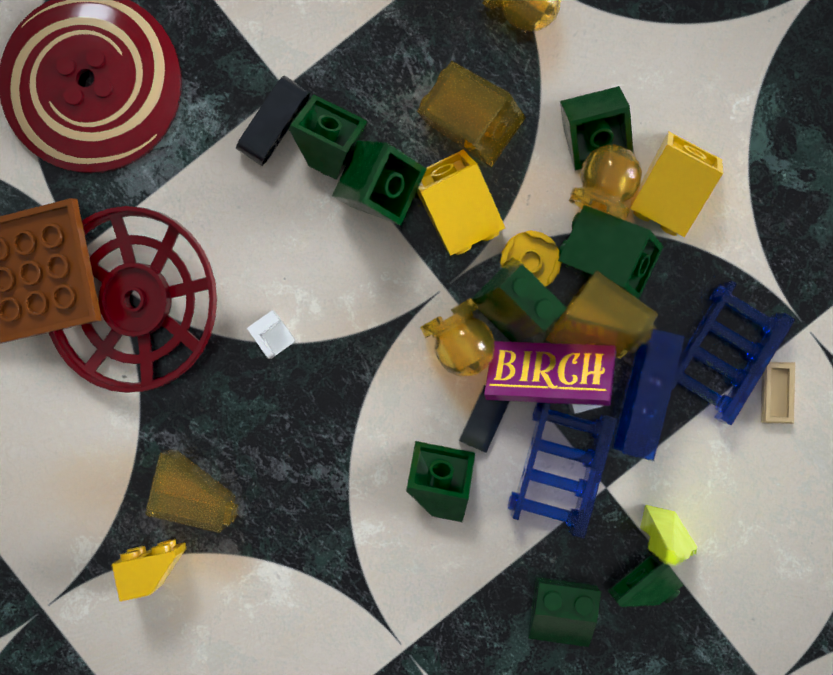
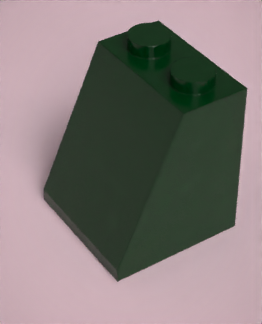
[332,140,427,225]
[558,205,664,301]
[470,257,567,342]

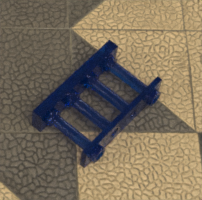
[662,281,795,425]
[612,329,684,461]
[507,403,617,539]

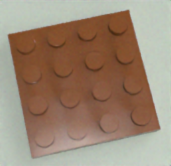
[0,198,102,344]

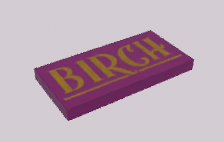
[484,341,616,406]

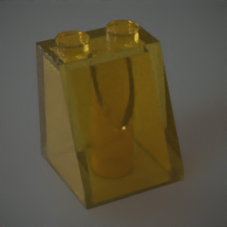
[417,61,526,167]
[546,270,658,359]
[145,449,238,533]

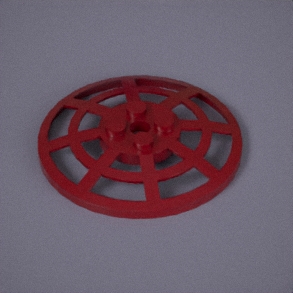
[49,206,217,393]

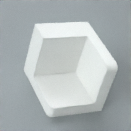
[247,310,295,359]

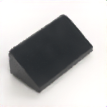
[459,385,510,453]

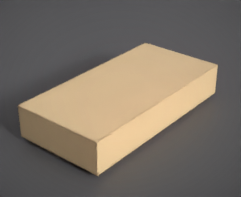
[761,362,795,424]

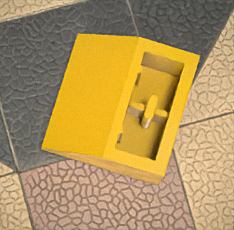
[112,539,186,602]

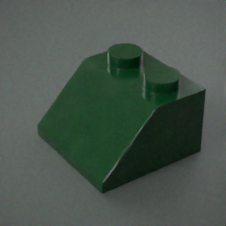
[560,86,634,171]
[528,577,601,647]

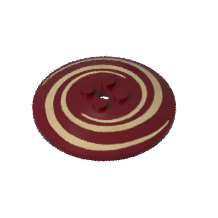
[0,0,182,173]

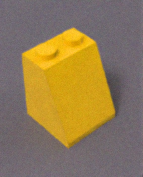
[630,131,723,237]
[417,149,506,256]

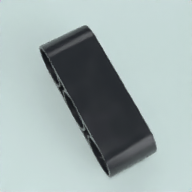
[236,75,311,166]

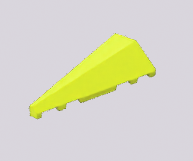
[640,504,697,566]

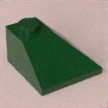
[289,94,368,180]
[406,441,475,523]
[608,553,683,607]

